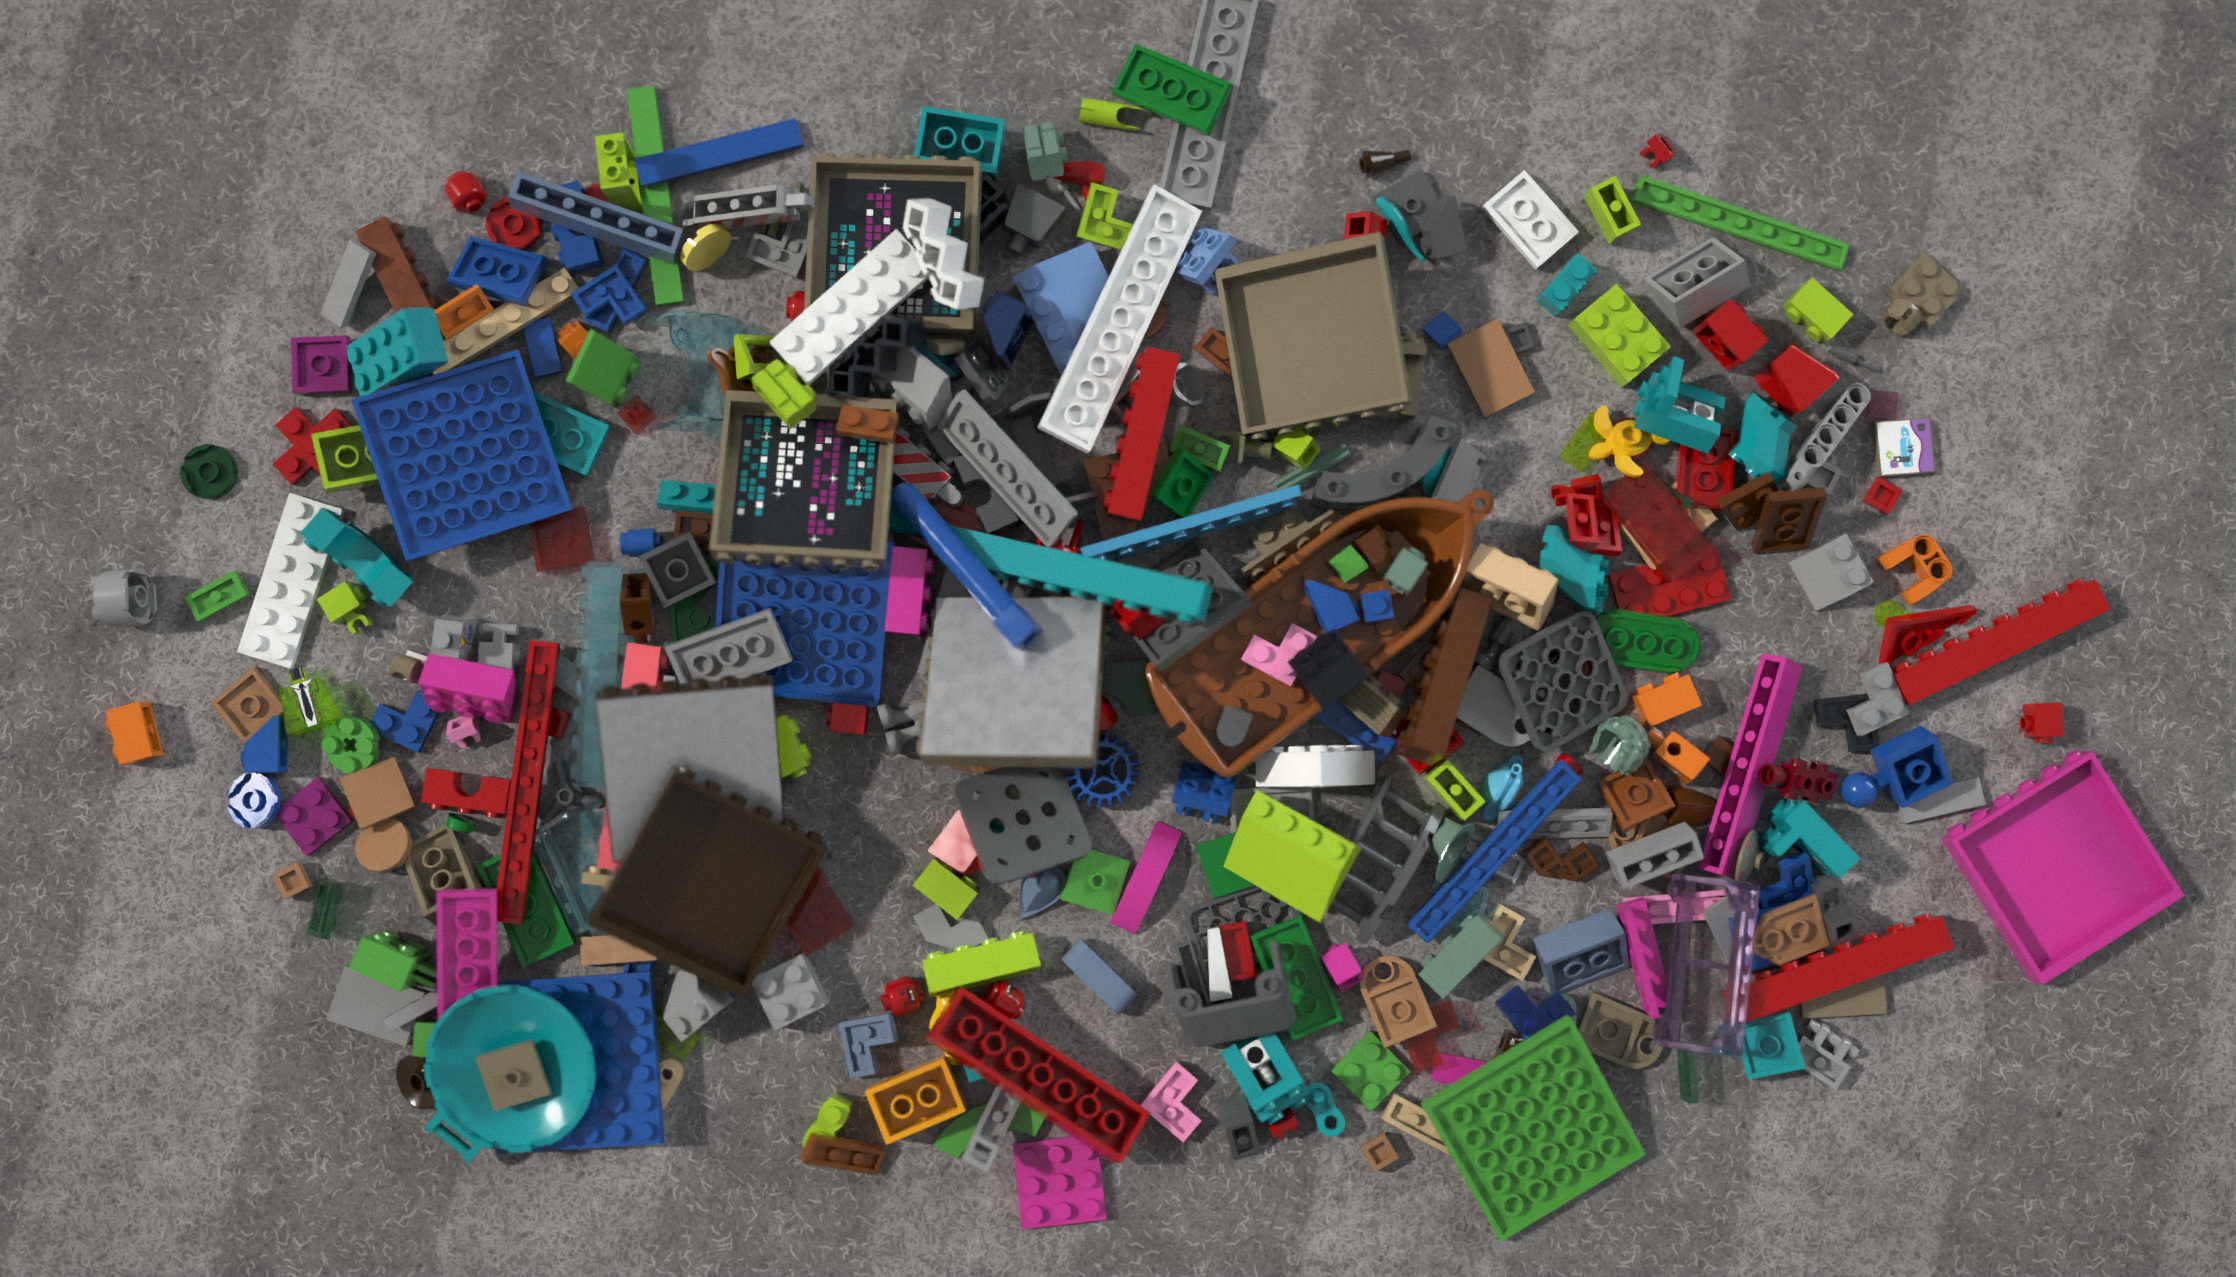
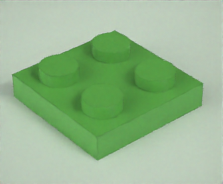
[1331,1031,1411,1111]

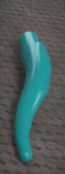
[1375,196,1425,262]

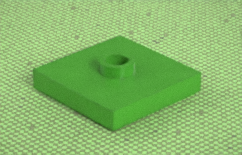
[1059,849,1130,915]

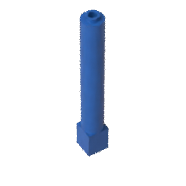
[891,483,1044,650]

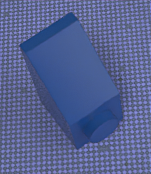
[1302,580,1361,633]
[241,716,289,772]

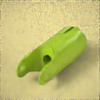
[1079,97,1144,131]

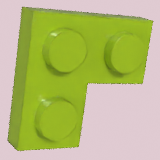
[1076,182,1133,251]

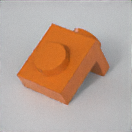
[557,321,588,360]

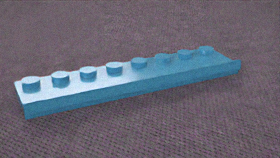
[1081,485,1302,562]

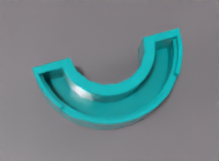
[299,508,414,607]

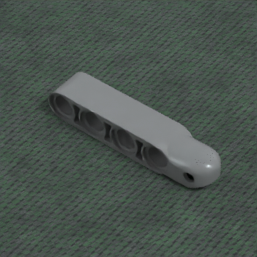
[1779,383,1871,491]

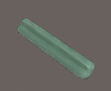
[1274,444,1351,491]

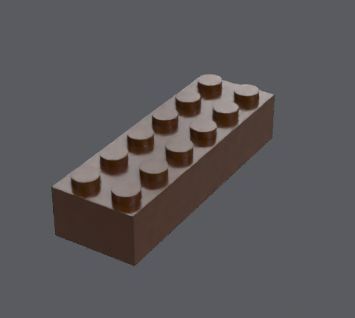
[1398,587,1493,766]

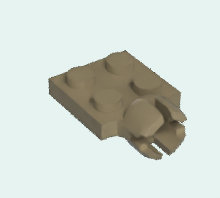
[1882,251,1965,336]

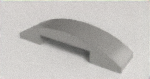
[961,1087,1020,1174]

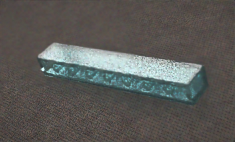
[570,561,624,788]

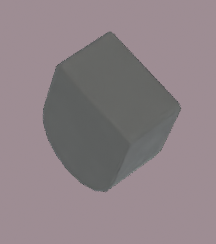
[1216,705,1253,747]

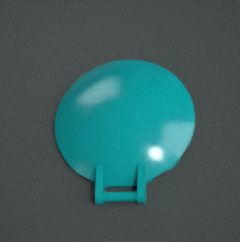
[424,985,596,1164]

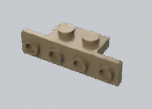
[1240,506,1338,587]

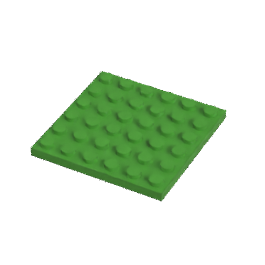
[1421,1015,1646,1242]

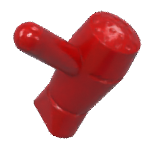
[1053,161,1105,201]

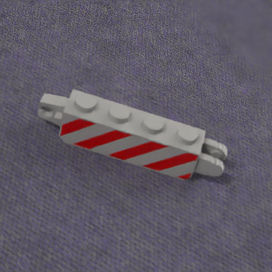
[683,185,815,229]
[893,425,964,509]

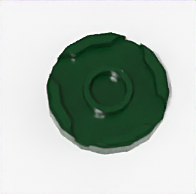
[180,444,238,500]

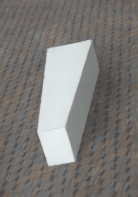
[1207,926,1233,1002]

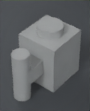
[478,623,524,672]

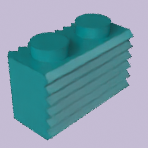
[1536,253,1597,317]

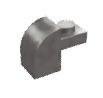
[1811,876,1860,947]

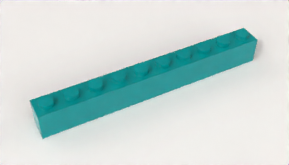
[933,525,1213,624]

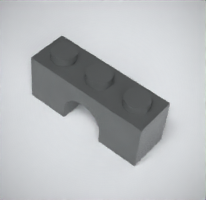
[953,455,1019,536]

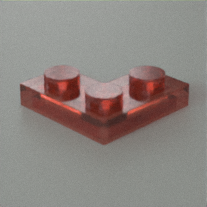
[1405,1000,1460,1073]

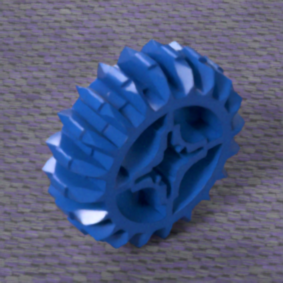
[1065,732,1141,808]

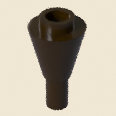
[1359,150,1411,178]

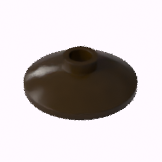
[396,1055,436,1109]

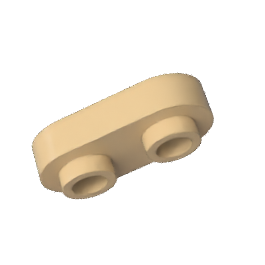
[660,1058,684,1109]

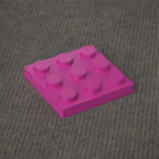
[1013,1136,1106,1229]

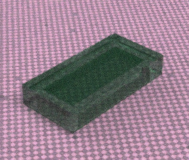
[1676,1042,1699,1104]

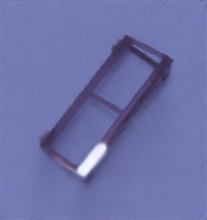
[1652,873,1760,1057]

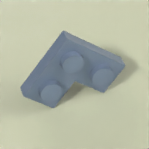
[839,1012,899,1078]

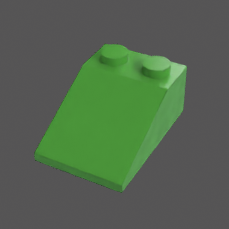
[566,329,640,408]

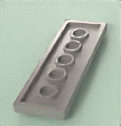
[937,389,1078,548]

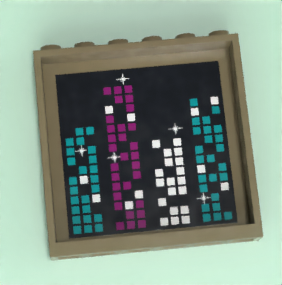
[804,153,982,335]
[710,390,898,571]

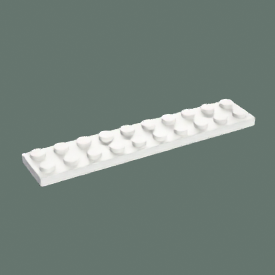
[1037,184,1202,453]

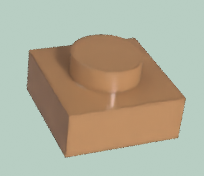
[272,861,313,900]
[1359,1132,1399,1172]

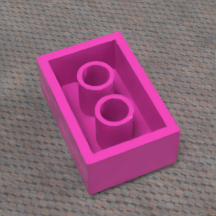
[885,546,936,637]
[418,653,520,724]

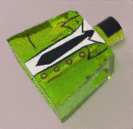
[280,667,344,738]

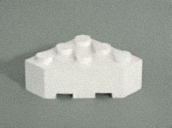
[1256,745,1375,787]

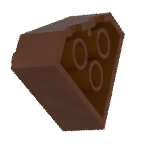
[1084,441,1170,541]

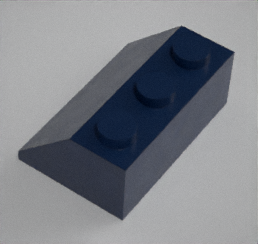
[983,290,1034,370]

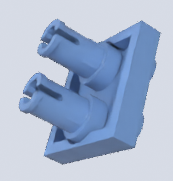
[1173,227,1238,294]

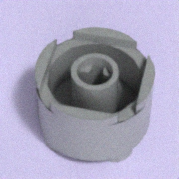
[91,568,157,627]

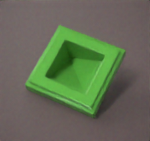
[1328,544,1369,583]

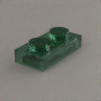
[307,878,342,940]

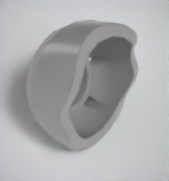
[1170,362,1205,407]

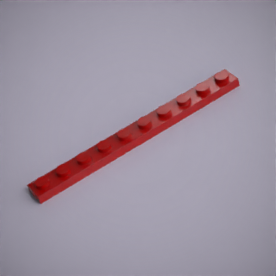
[497,640,561,925]

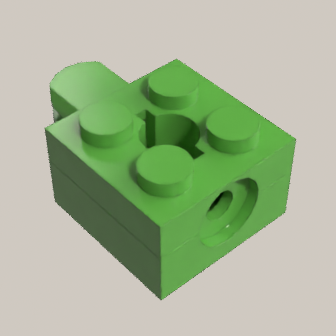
[348,930,437,991]

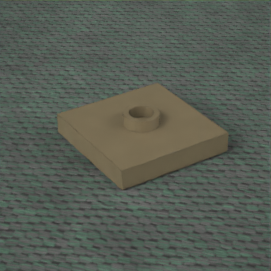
[476,1039,552,1111]

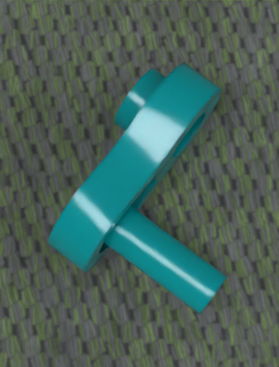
[1306,1082,1345,1137]

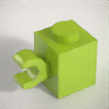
[317,581,372,635]

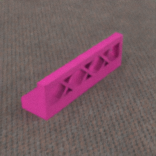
[1616,897,1673,1019]

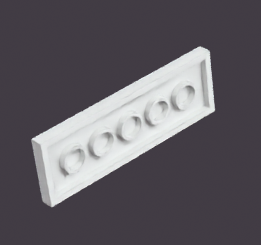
[769,229,929,385]
[237,493,345,669]

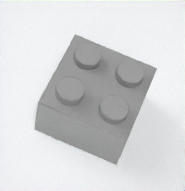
[752,952,830,1031]

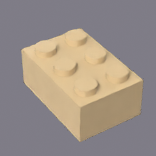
[1463,543,1558,631]

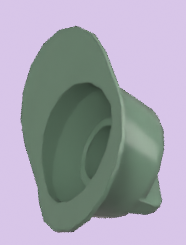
[1429,818,1475,883]

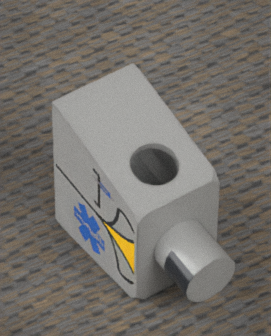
[430,615,477,662]

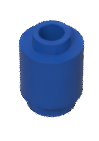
[620,528,663,557]

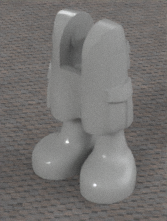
[877,699,925,756]

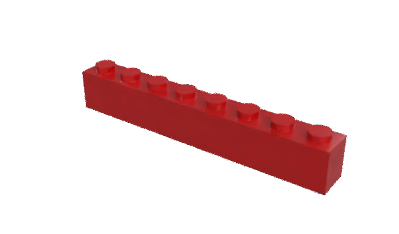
[1892,577,2110,705]
[1721,912,1954,1025]

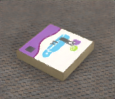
[1872,417,1936,477]

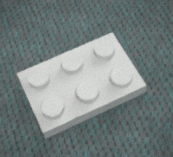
[1481,170,1579,270]

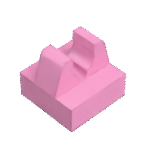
[446,716,481,748]

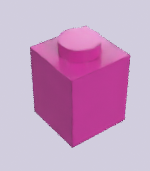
[1321,943,1365,992]

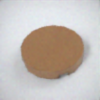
[355,818,412,873]

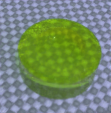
[1873,600,1904,628]

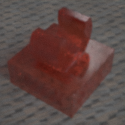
[617,395,658,435]

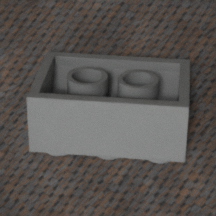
[1643,237,1751,328]
[871,347,952,430]

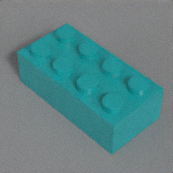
[347,307,449,396]

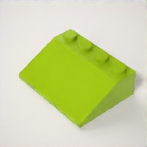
[1223,790,1362,923]

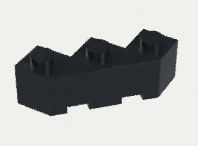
[828,314,923,399]

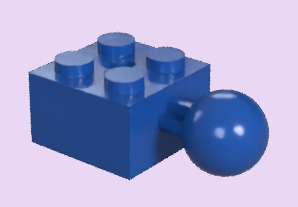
[1841,725,1954,808]

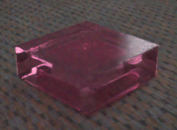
[1865,390,1898,420]

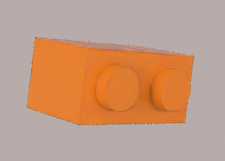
[1631,672,1702,727]
[106,701,164,765]

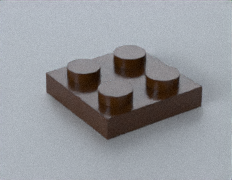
[1717,472,1780,531]

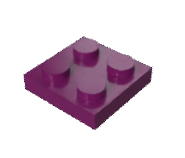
[291,335,352,395]
[276,777,354,856]

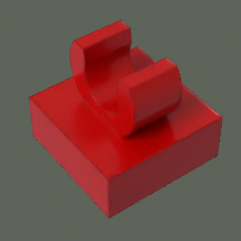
[1640,133,1677,168]
[1265,1107,1299,1140]

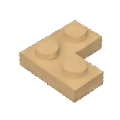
[1484,904,1536,981]

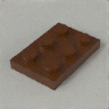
[1751,487,1827,554]

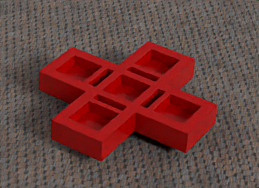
[273,406,353,485]

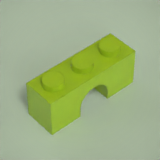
[1272,420,1340,471]

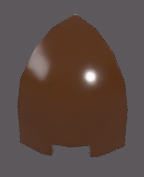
[1666,786,1717,826]

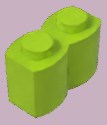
[802,1092,853,1147]

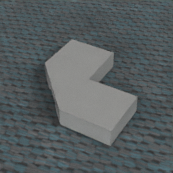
[913,904,989,949]

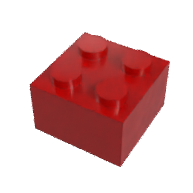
[1691,298,1768,372]

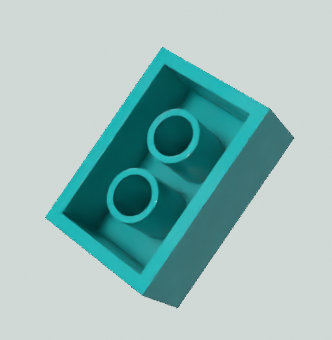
[914,106,1006,182]

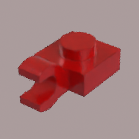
[1550,474,1602,506]

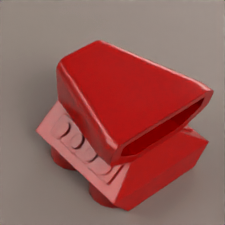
[1753,341,1840,418]

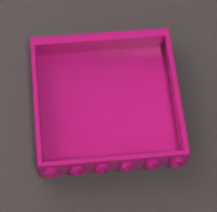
[1941,749,2185,985]

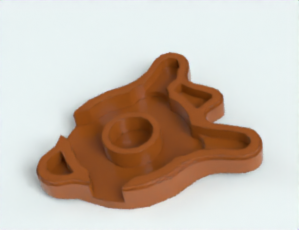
[707,344,771,396]

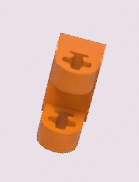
[1877,534,1953,605]

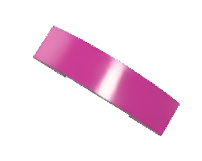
[1110,821,1182,934]

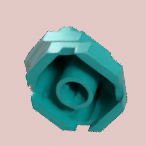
[1728,390,1798,485]
[1540,525,1609,615]

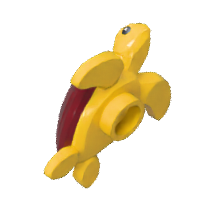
[1588,405,1670,478]

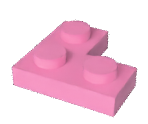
[1240,623,1317,686]
[1140,1061,1202,1142]

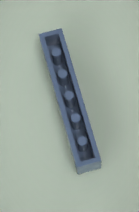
[508,171,683,265]

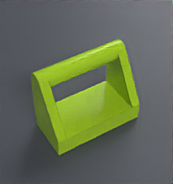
[734,334,799,380]

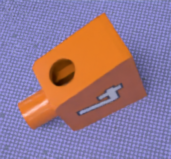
[1647,726,1710,785]

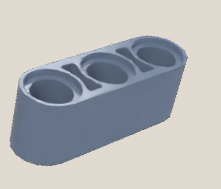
[1061,938,1139,1015]

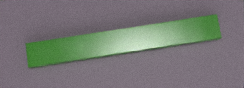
[627,85,685,306]
[1631,175,1850,272]

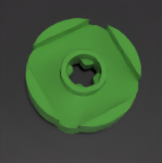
[322,717,381,774]

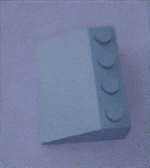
[1013,242,1109,376]

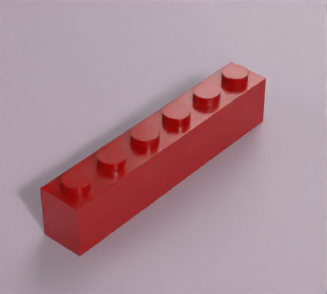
[1103,346,1180,522]

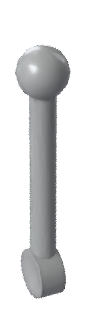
[1058,181,1083,218]

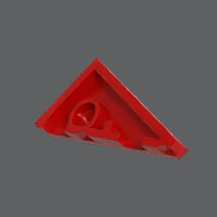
[1878,605,1977,668]

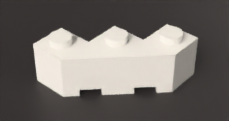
[903,199,984,309]

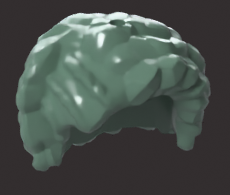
[1589,715,1650,776]

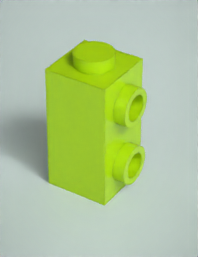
[776,715,813,780]

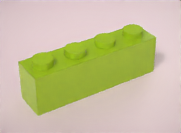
[922,931,1041,998]

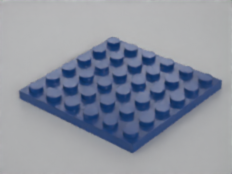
[351,350,573,562]
[715,541,894,707]
[498,971,665,1153]

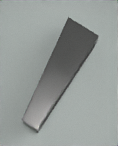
[1175,941,1211,1008]

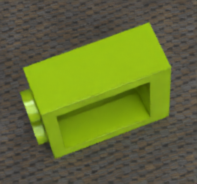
[595,132,643,212]

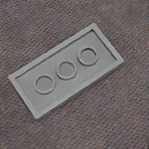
[665,607,793,683]

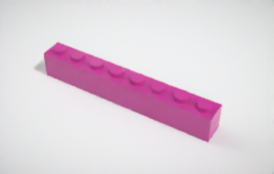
[1697,653,1803,880]

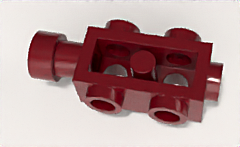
[1759,757,1839,803]

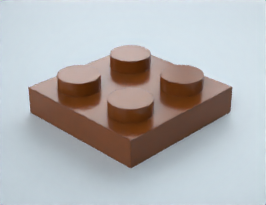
[1597,758,1675,832]

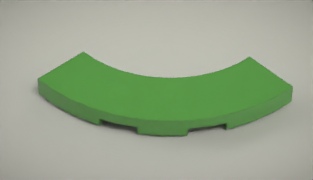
[933,1103,1045,1159]

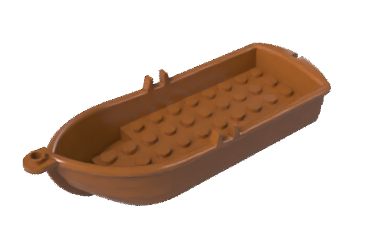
[1145,490,1494,777]

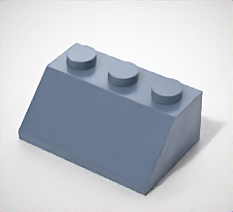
[1532,909,1630,996]

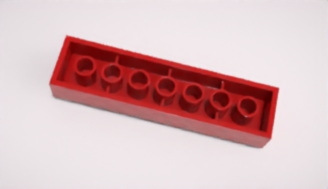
[925,987,1150,1163]

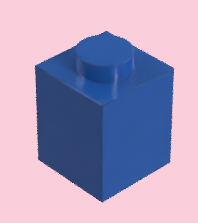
[1360,589,1394,625]

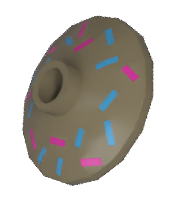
[1735,829,1765,884]

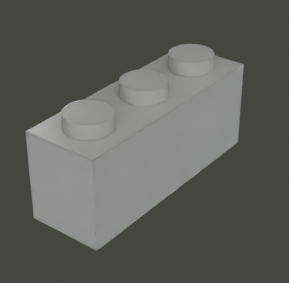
[1606,822,1704,889]

